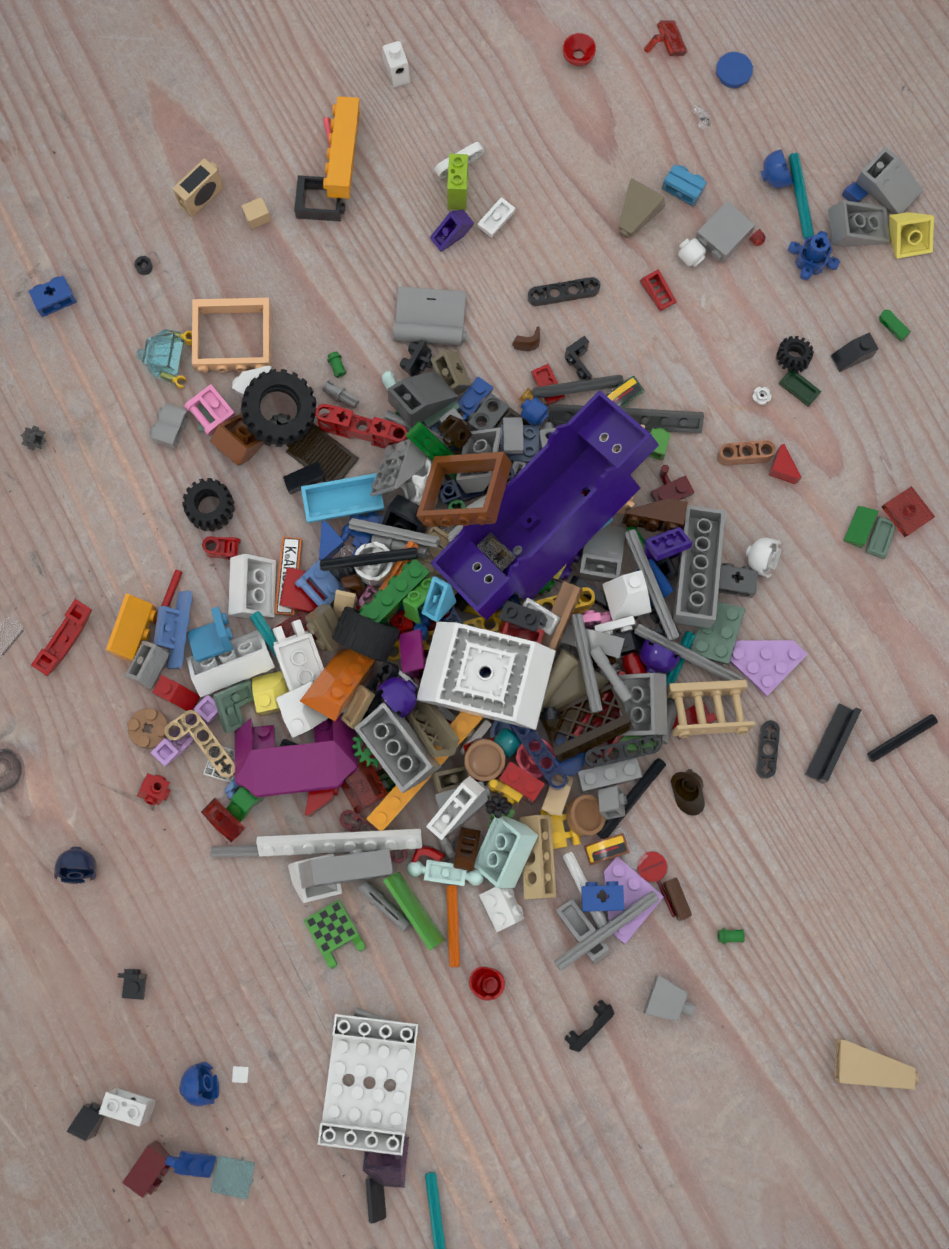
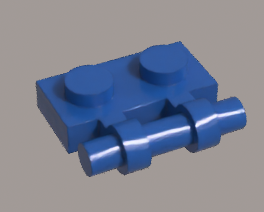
[341,512,384,548]

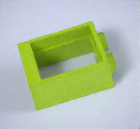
[447,153,468,210]

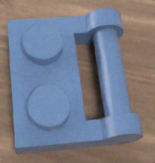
[294,560,345,606]

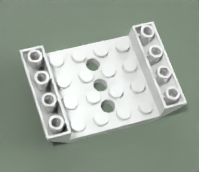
[318,1014,418,1155]

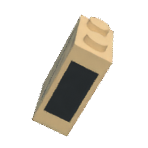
[172,158,223,218]

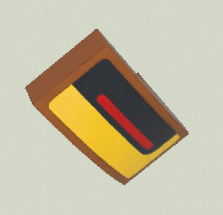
[584,833,630,865]

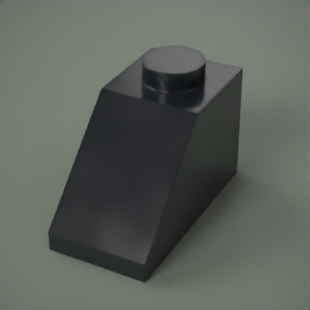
[831,332,879,372]
[612,630,651,658]
[67,1102,105,1141]

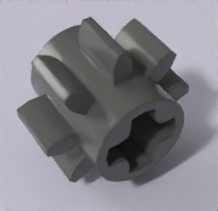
[20,425,47,451]

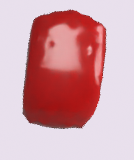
[412,845,445,862]

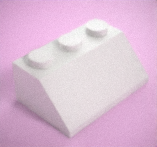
[228,554,276,618]

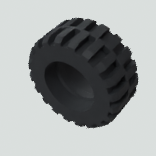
[241,369,317,447]

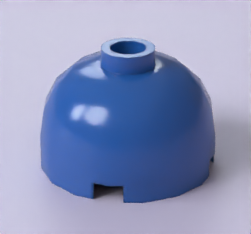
[760,149,793,189]
[179,1062,219,1107]

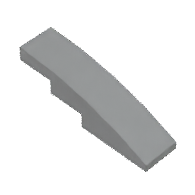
[561,624,625,658]

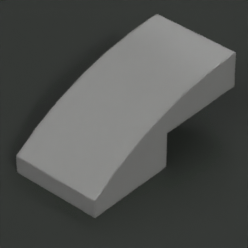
[503,417,523,453]

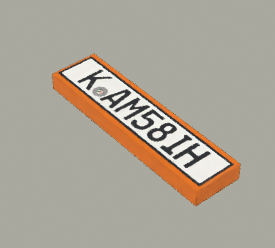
[275,537,302,616]

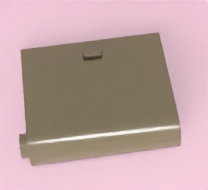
[539,649,609,736]

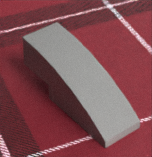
[556,899,611,965]

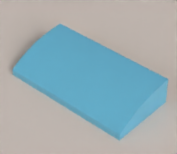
[301,473,384,523]

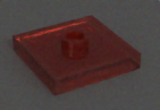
[881,486,935,537]

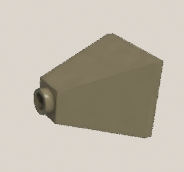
[619,178,665,238]

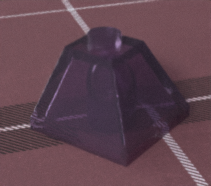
[363,1136,409,1188]

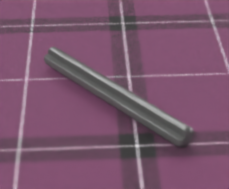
[532,374,624,399]

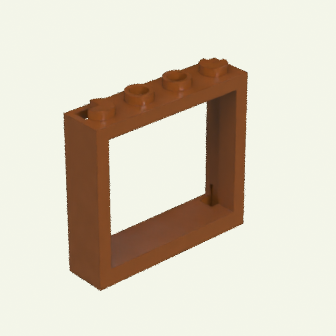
[416,452,512,528]

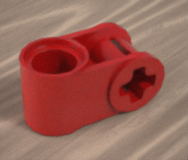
[202,536,241,560]

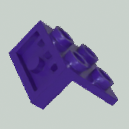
[644,527,692,563]

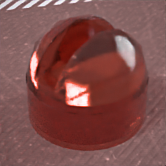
[749,229,765,246]

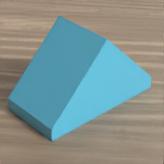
[421,576,457,622]

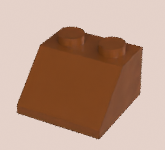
[210,414,265,466]

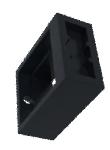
[294,175,345,221]

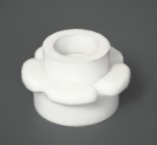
[752,387,771,405]

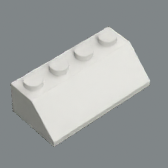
[186,630,275,697]

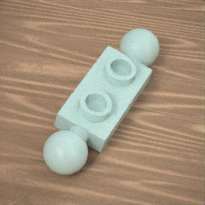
[407,860,484,886]

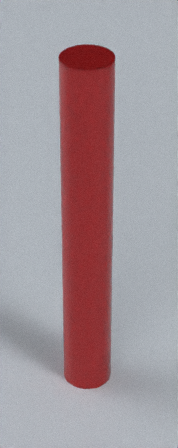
[154,570,183,625]

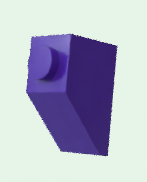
[430,210,475,252]

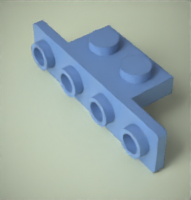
[153,590,192,669]

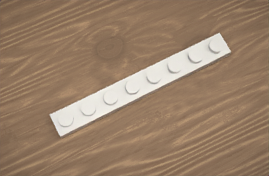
[256,829,422,856]

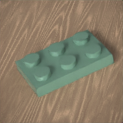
[691,601,745,665]

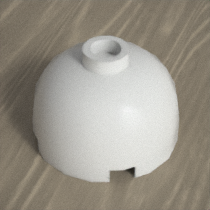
[746,537,781,578]

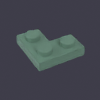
[213,680,254,733]

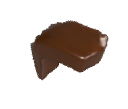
[512,326,540,351]
[340,574,364,600]

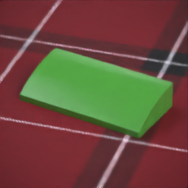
[383,872,445,951]

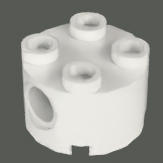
[354,542,394,586]

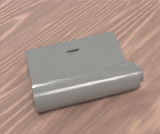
[393,286,467,346]

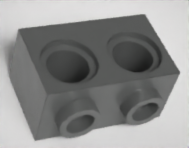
[467,393,510,431]

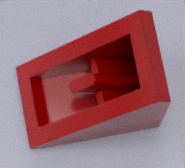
[769,444,802,484]

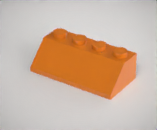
[300,649,376,721]

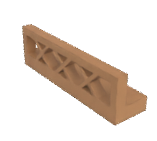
[541,581,583,657]

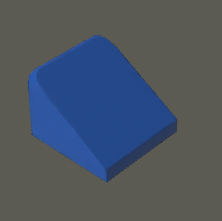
[842,182,868,203]

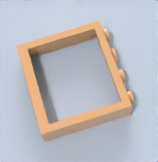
[192,298,271,373]

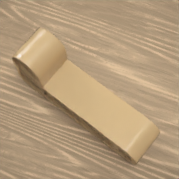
[165,710,235,778]

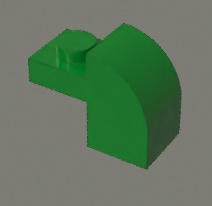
[227,786,265,822]

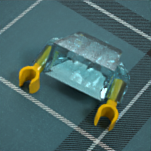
[136,329,192,389]

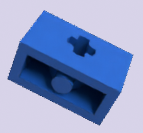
[29,275,77,317]
[581,881,624,912]

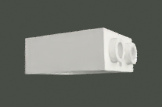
[99,1088,156,1127]

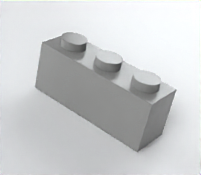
[576,757,642,793]

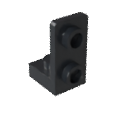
[565,335,592,380]
[118,969,147,1000]

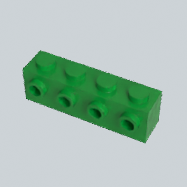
[359,559,430,625]

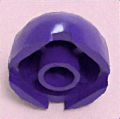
[640,639,681,674]
[378,677,417,718]

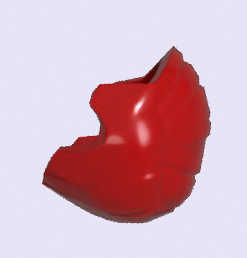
[469,967,505,1001]

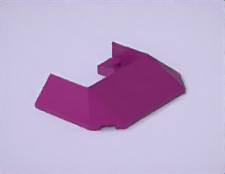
[235,713,358,798]

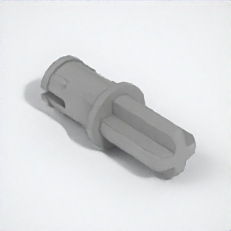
[322,380,359,408]

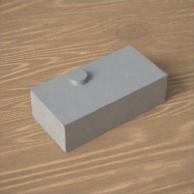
[298,849,393,889]

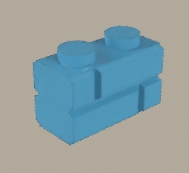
[662,164,707,206]

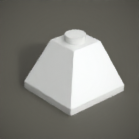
[602,570,652,621]
[276,681,328,738]
[288,853,342,903]

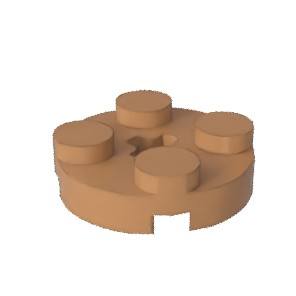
[127,708,169,749]

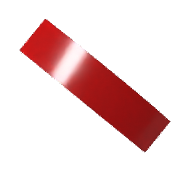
[31,599,92,676]

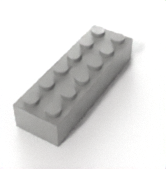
[672,505,726,628]

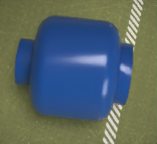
[520,397,549,426]

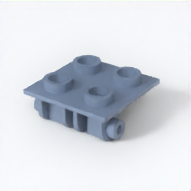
[500,424,539,462]

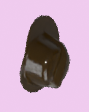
[671,769,705,816]

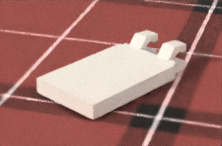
[272,619,324,691]

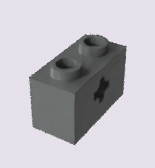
[718,563,758,598]

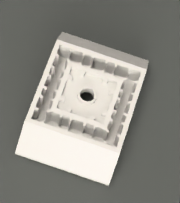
[416,622,556,730]

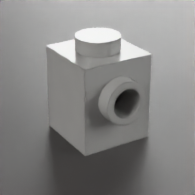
[598,786,627,820]

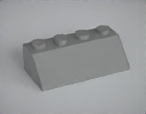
[354,702,441,793]

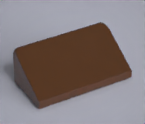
[663,878,692,921]

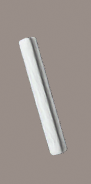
[563,852,607,928]

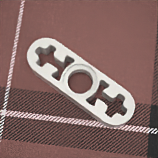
[434,142,485,179]

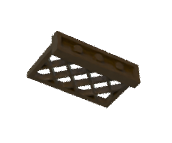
[540,684,634,763]

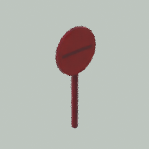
[637,851,676,917]

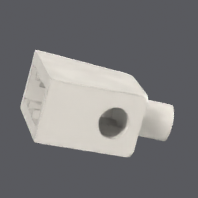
[382,41,410,88]

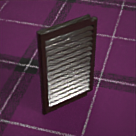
[286,423,359,482]

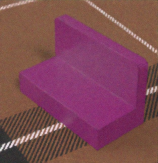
[399,629,425,678]

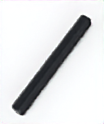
[320,547,418,571]
[597,758,666,839]

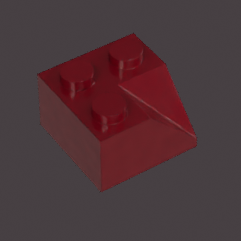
[122,1140,171,1198]

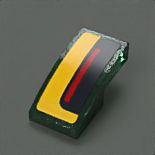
[606,375,645,408]

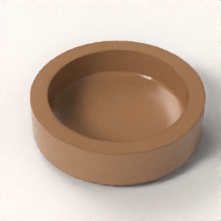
[464,739,505,781]
[566,795,605,837]

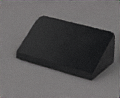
[283,461,326,495]
[365,1174,386,1224]

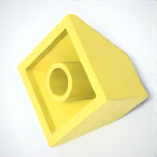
[889,212,934,259]
[252,671,289,716]

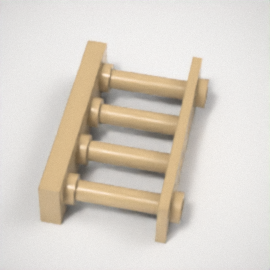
[666,680,755,738]

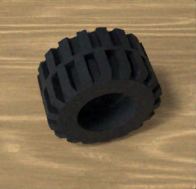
[182,478,235,531]

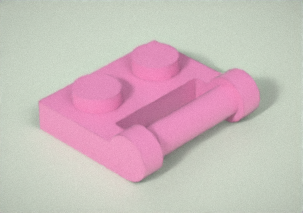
[184,384,235,436]

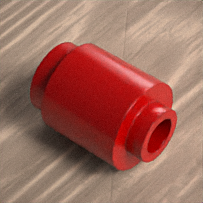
[621,652,647,675]

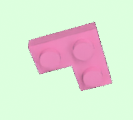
[582,610,612,629]

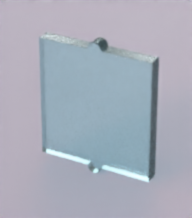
[211,1155,255,1199]

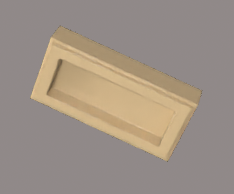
[341,685,375,729]

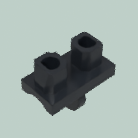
[399,340,433,377]

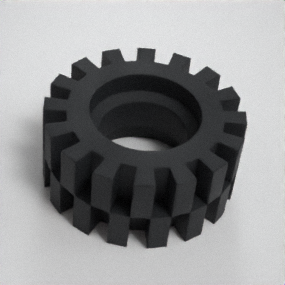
[776,336,814,373]

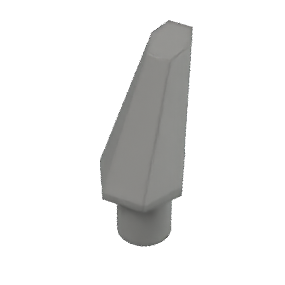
[436,836,456,858]

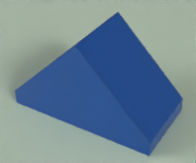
[319,521,345,560]

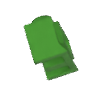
[403,577,432,624]

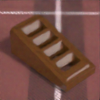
[453,827,481,871]

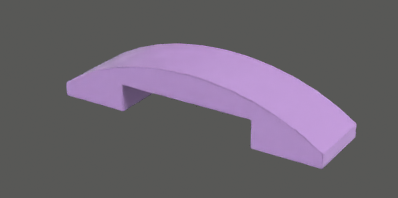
[151,694,218,767]

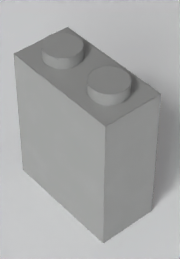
[695,201,755,263]

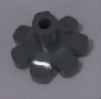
[486,795,512,819]

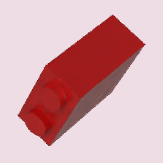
[499,762,545,805]

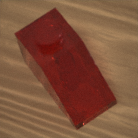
[201,798,245,842]

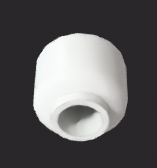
[678,238,706,267]

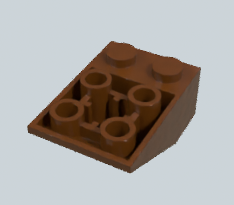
[621,498,688,533]

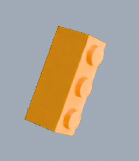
[106,593,157,662]

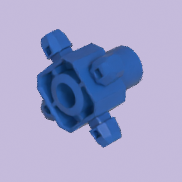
[788,231,840,281]

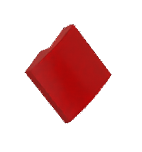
[279,567,324,613]

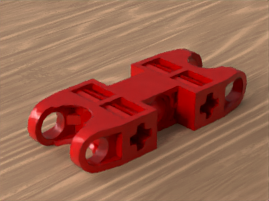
[315,404,408,449]

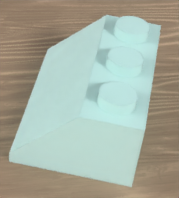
[474,815,538,888]

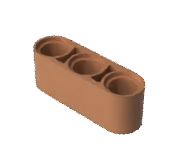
[717,440,776,466]

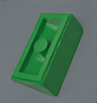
[843,506,879,548]

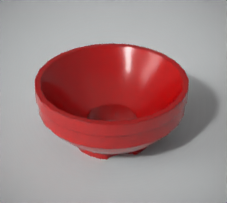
[563,33,596,66]

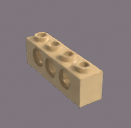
[519,815,556,899]

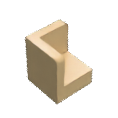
[241,197,271,230]

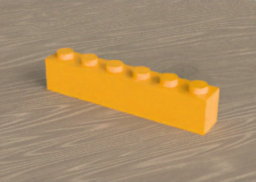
[323,96,360,199]

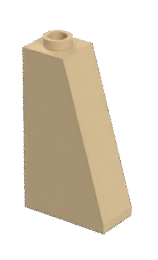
[834,1038,918,1090]

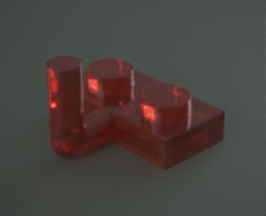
[644,20,688,56]

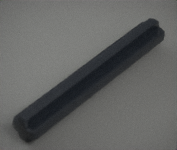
[867,714,938,762]

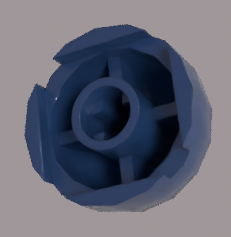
[54,847,96,884]

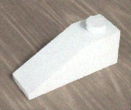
[426,776,485,840]

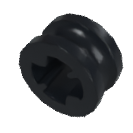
[134,256,153,275]

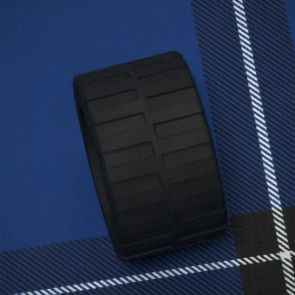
[332,607,400,662]

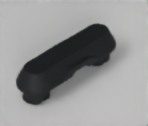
[565,1000,614,1052]

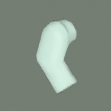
[382,371,396,391]

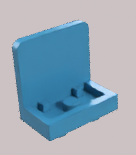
[188,607,234,662]

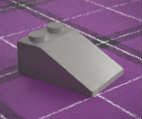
[828,200,891,247]

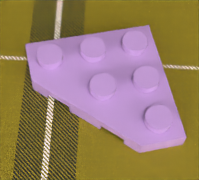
[730,640,808,697]
[603,857,664,944]

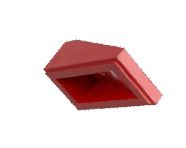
[640,269,677,312]

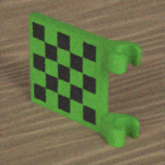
[304,900,366,969]

